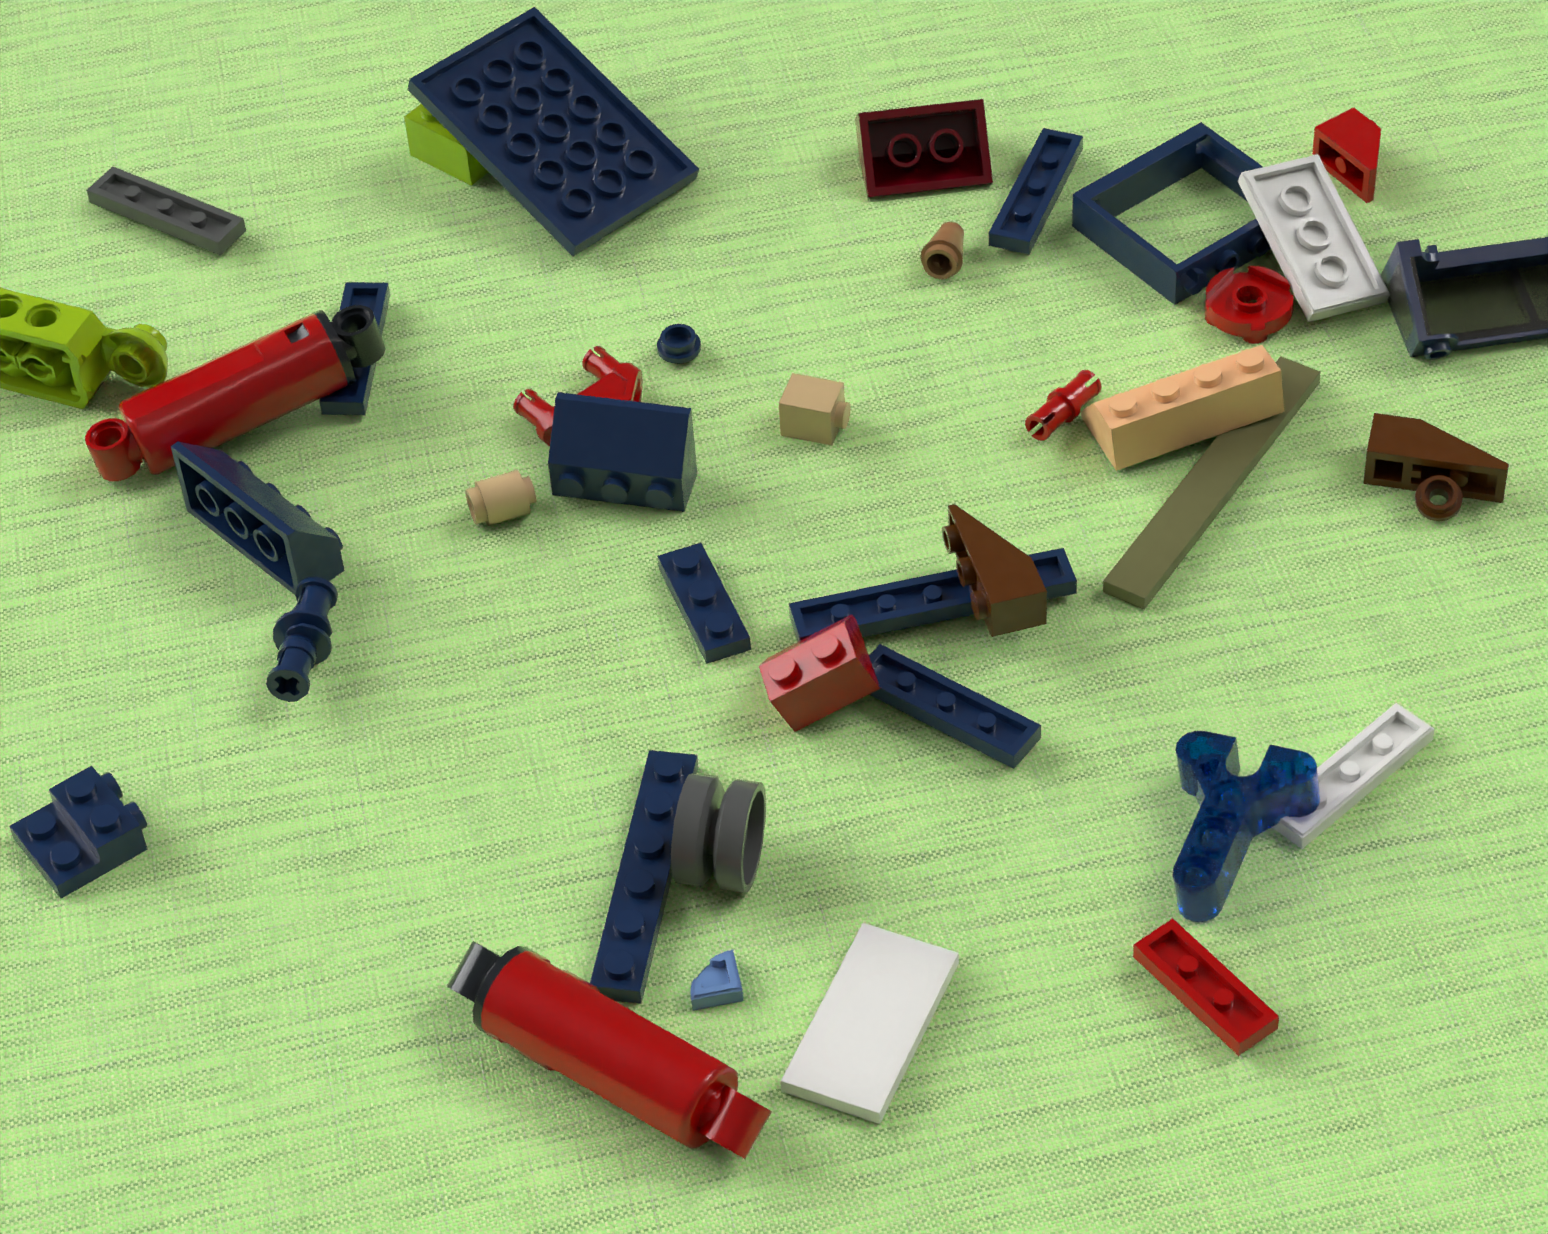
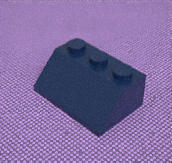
[548,392,697,512]

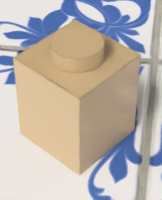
[779,373,851,445]

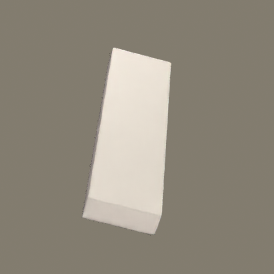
[1264,703,1434,849]

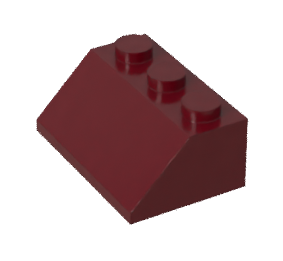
[855,99,993,198]

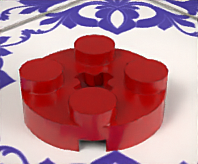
[1205,266,1293,344]

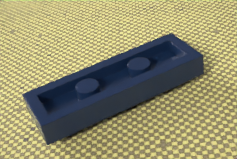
[657,543,751,664]

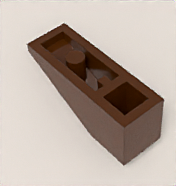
[1363,413,1509,503]

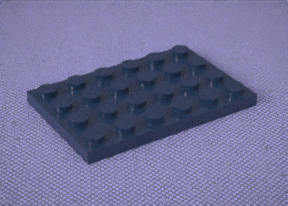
[407,7,699,256]

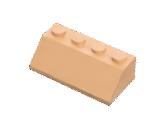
[1081,345,1284,471]

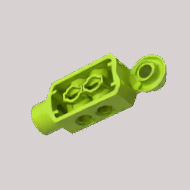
[0,288,168,410]

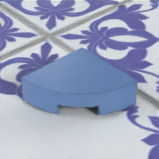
[691,950,744,1011]

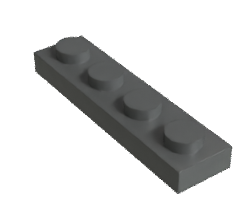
[87,166,246,256]

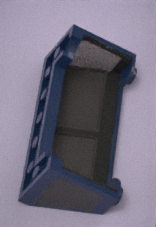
[1381,237,1548,360]

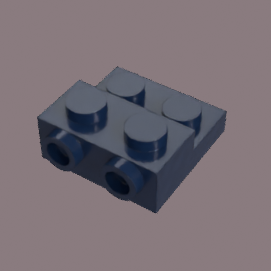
[9,765,148,899]

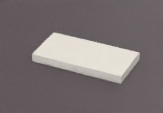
[1238,154,1390,322]
[781,923,959,1124]

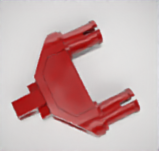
[513,346,643,446]

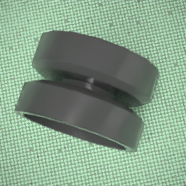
[671,773,766,893]

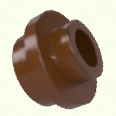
[1415,475,1463,521]

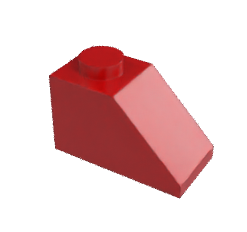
[1312,107,1381,203]

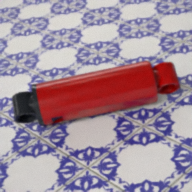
[85,305,386,482]
[447,941,772,1159]

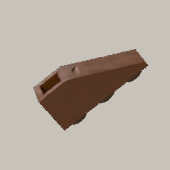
[942,504,1047,637]

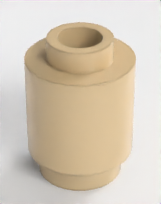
[465,470,536,526]

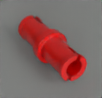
[1025,370,1102,441]

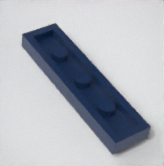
[989,128,1083,255]
[319,282,390,415]
[869,644,1041,769]

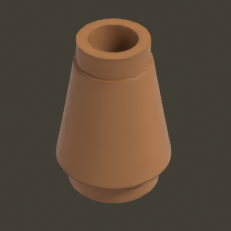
[921,222,964,279]

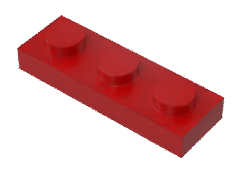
[1133,918,1279,1056]

